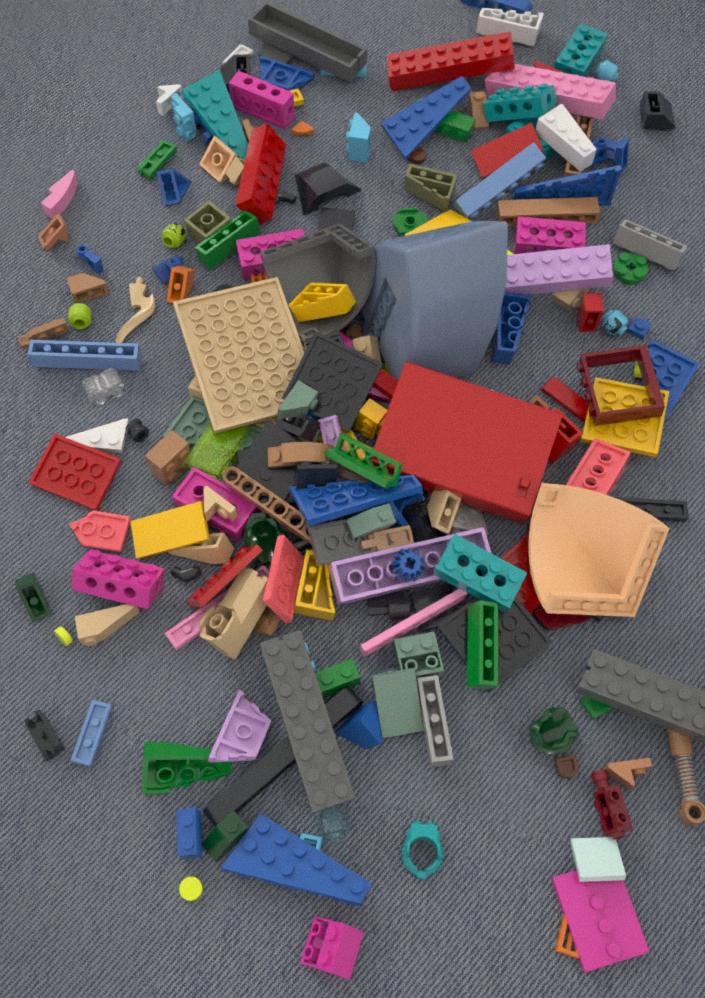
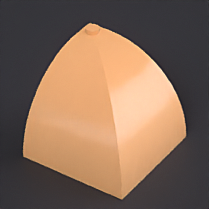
[529,483,670,617]

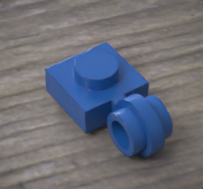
[76,245,104,274]
[152,254,184,284]

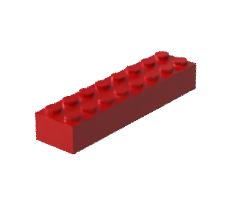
[387,31,515,91]

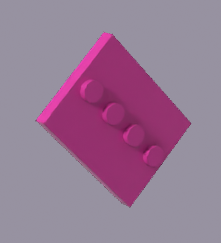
[551,870,650,973]

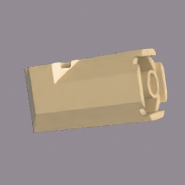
[199,567,268,660]

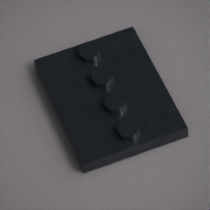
[228,420,302,513]

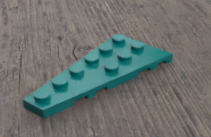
[181,70,248,160]

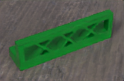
[325,433,403,488]

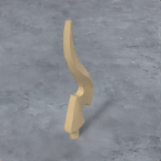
[115,277,156,343]

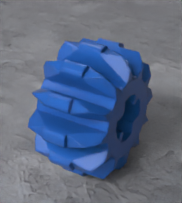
[391,547,426,583]

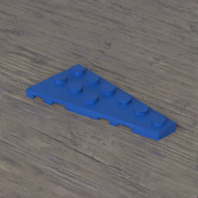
[381,76,471,161]
[289,475,422,526]
[221,813,372,907]

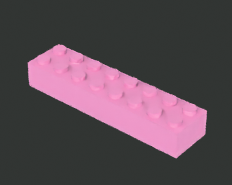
[485,64,616,120]

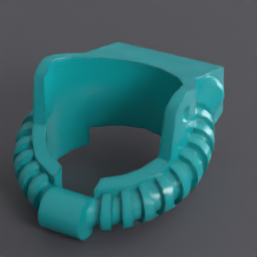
[401,821,444,880]

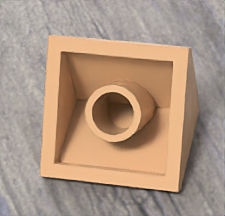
[199,136,237,183]

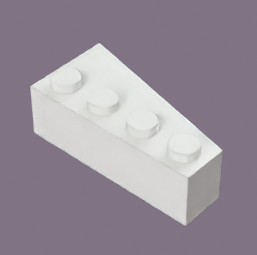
[476,8,544,46]
[536,104,596,172]

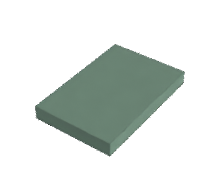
[372,668,424,738]

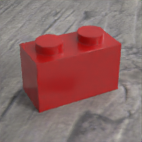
[576,293,604,332]

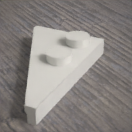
[65,419,129,453]

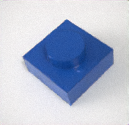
[627,316,652,340]

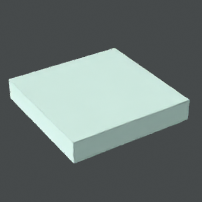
[571,837,626,882]

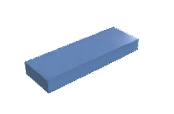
[70,700,113,768]

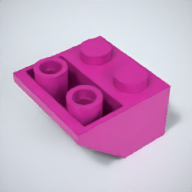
[300,916,364,980]

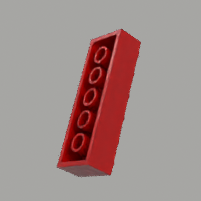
[235,123,287,225]

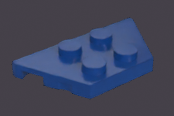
[260,56,314,91]

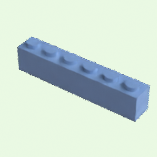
[453,142,546,220]
[27,340,142,371]

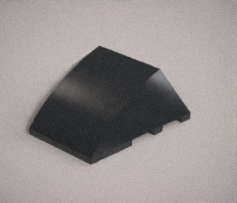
[295,163,361,215]

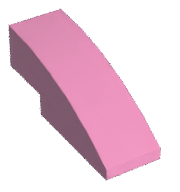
[41,170,78,219]

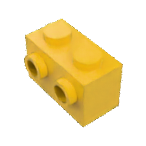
[355,398,388,440]

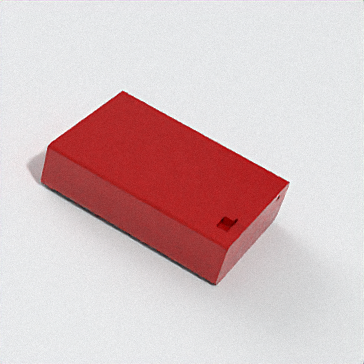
[371,361,563,525]

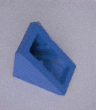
[157,168,192,205]
[334,701,383,749]

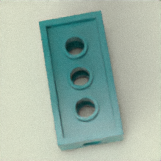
[554,24,608,77]
[483,83,558,122]
[432,534,527,613]

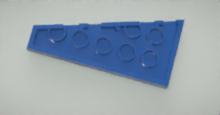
[512,165,622,205]
[642,339,700,424]

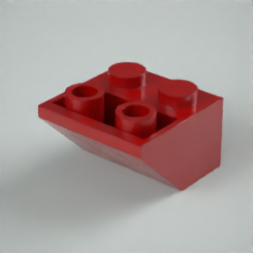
[548,408,583,464]

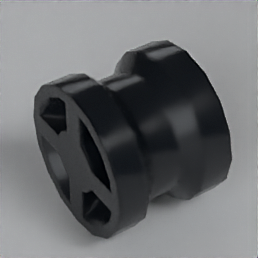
[125,419,149,442]

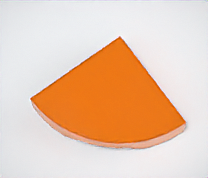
[291,121,314,136]

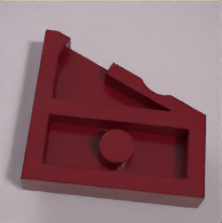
[533,607,590,631]

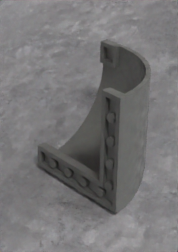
[259,224,376,343]

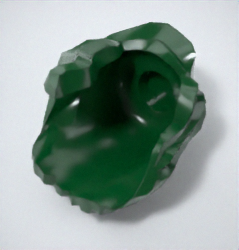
[244,513,286,565]
[529,706,579,755]

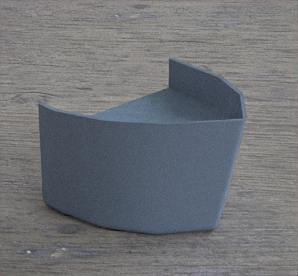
[360,221,508,381]

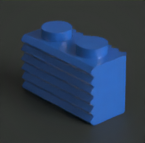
[175,808,202,860]

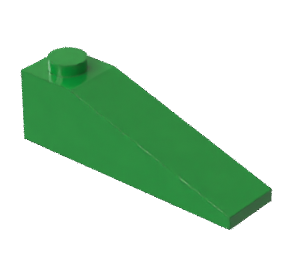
[142,742,232,794]

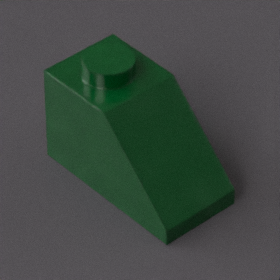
[15,572,52,622]
[202,810,249,862]

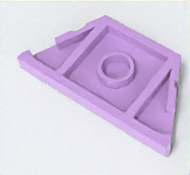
[208,690,271,762]

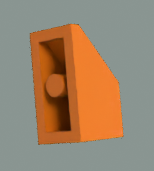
[166,266,195,303]

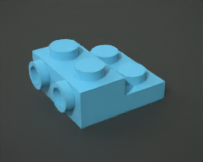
[171,93,197,142]

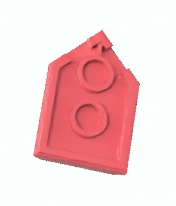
[69,510,131,553]

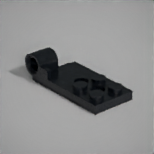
[367,589,410,620]

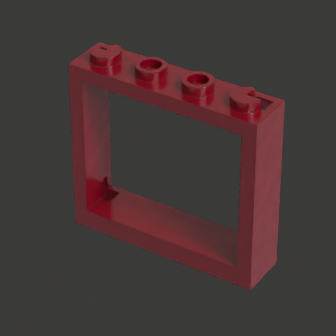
[577,345,665,426]

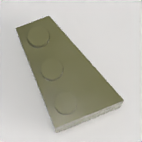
[404,164,457,212]

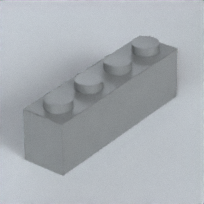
[613,219,688,270]
[416,675,454,768]

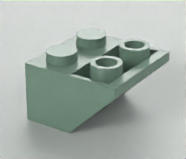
[393,632,444,677]

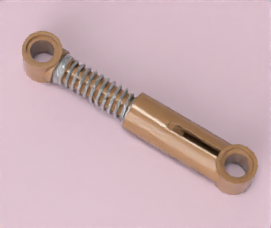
[667,729,705,827]

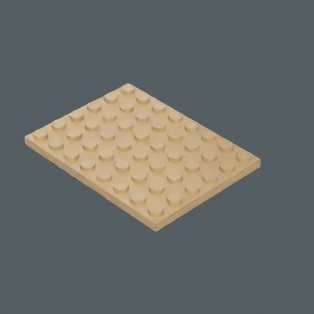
[173,277,304,434]

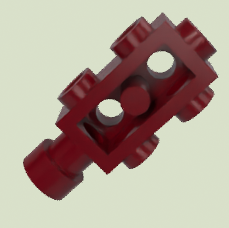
[590,770,633,840]

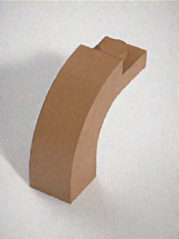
[268,442,338,468]

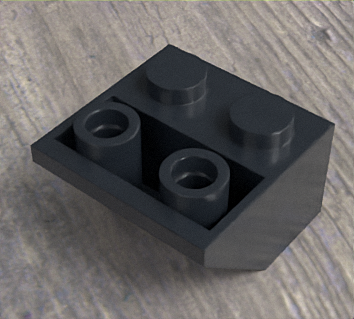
[220,54,251,92]
[639,91,675,129]
[294,461,337,489]
[402,504,448,543]

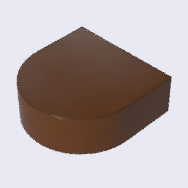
[407,147,426,164]
[554,755,579,779]

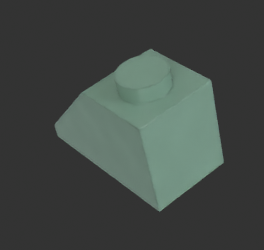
[277,380,319,419]
[346,504,396,539]

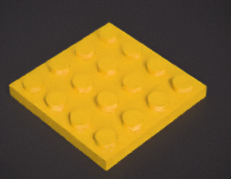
[581,377,669,457]

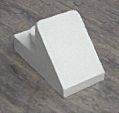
[156,84,184,116]

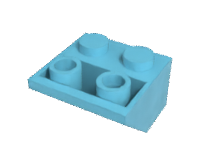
[346,113,371,163]

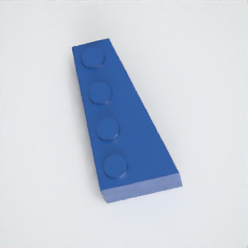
[492,292,532,364]

